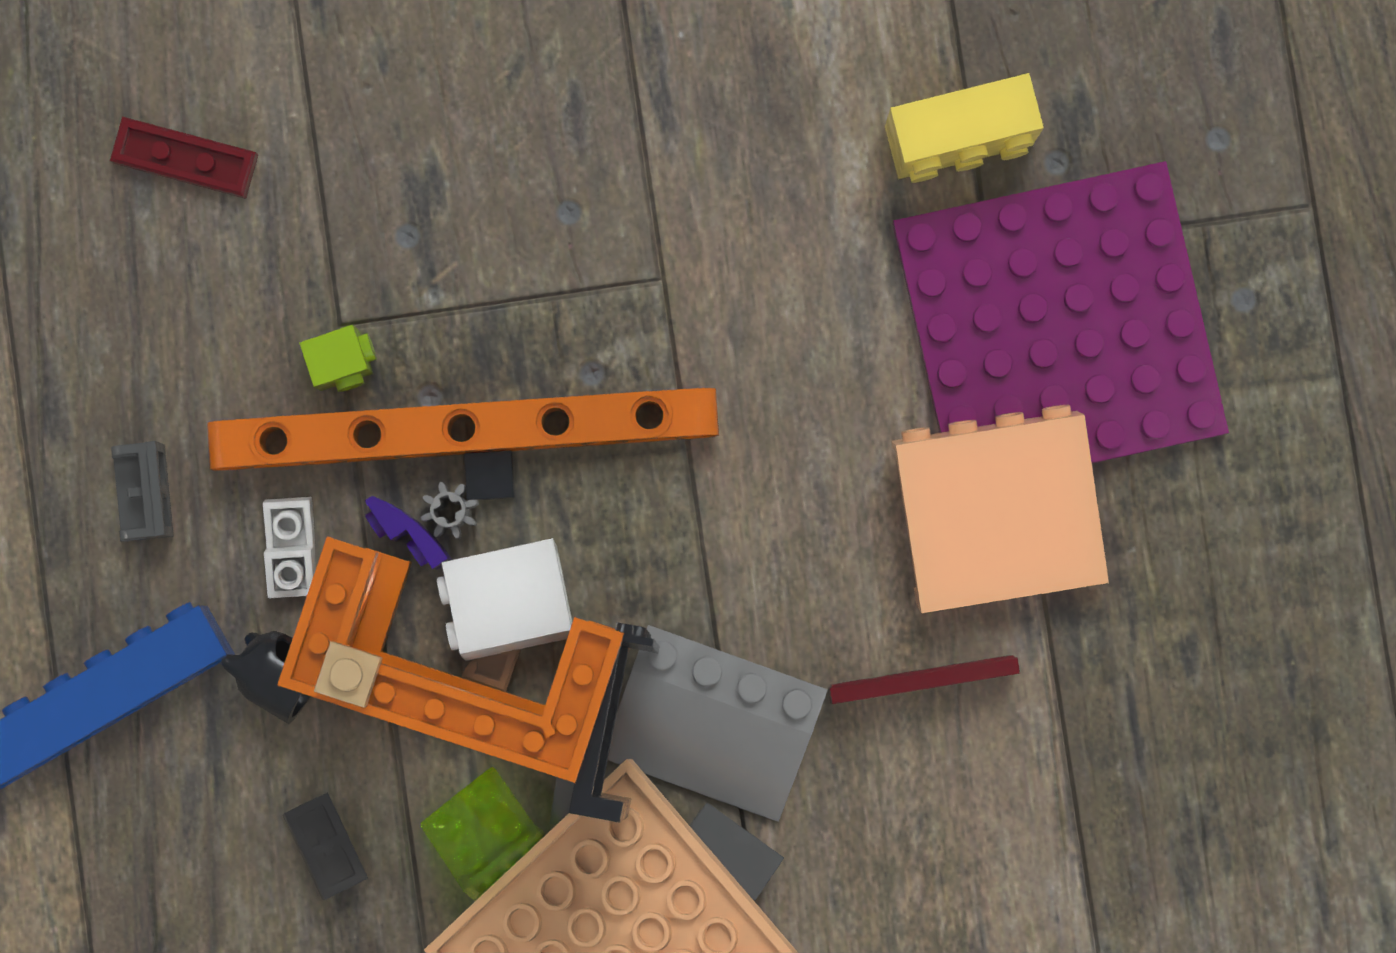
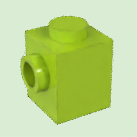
[299,324,377,392]

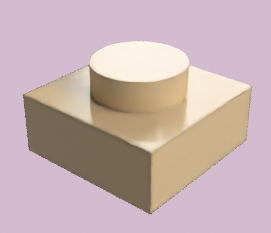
[314,641,383,708]

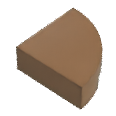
[461,649,521,692]

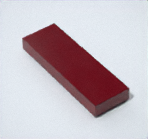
[110,116,258,199]

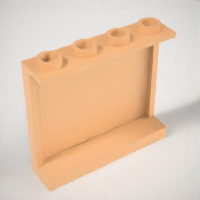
[891,405,1109,613]

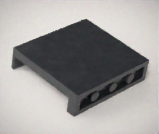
[569,622,660,823]

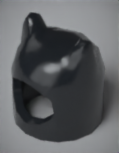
[221,631,311,724]

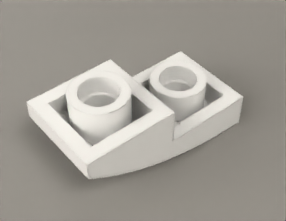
[263,497,316,598]

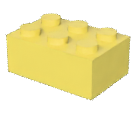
[885,73,1044,183]

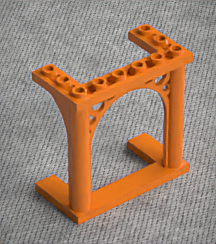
[277,536,630,783]

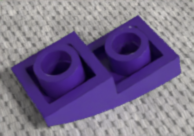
[365,496,452,570]

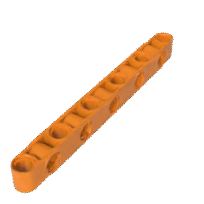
[207,388,719,471]

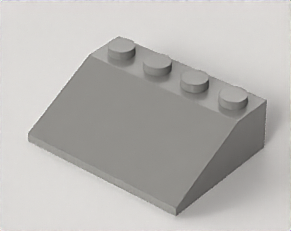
[608,625,828,822]

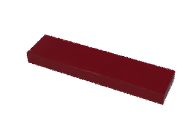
[828,655,1020,704]

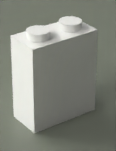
[437,538,573,661]

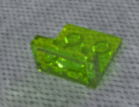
[421,767,546,901]

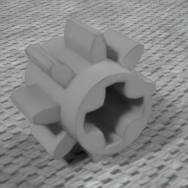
[421,482,479,539]

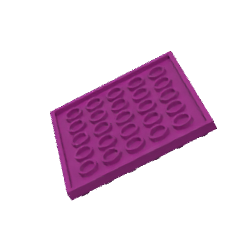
[892,161,1229,464]

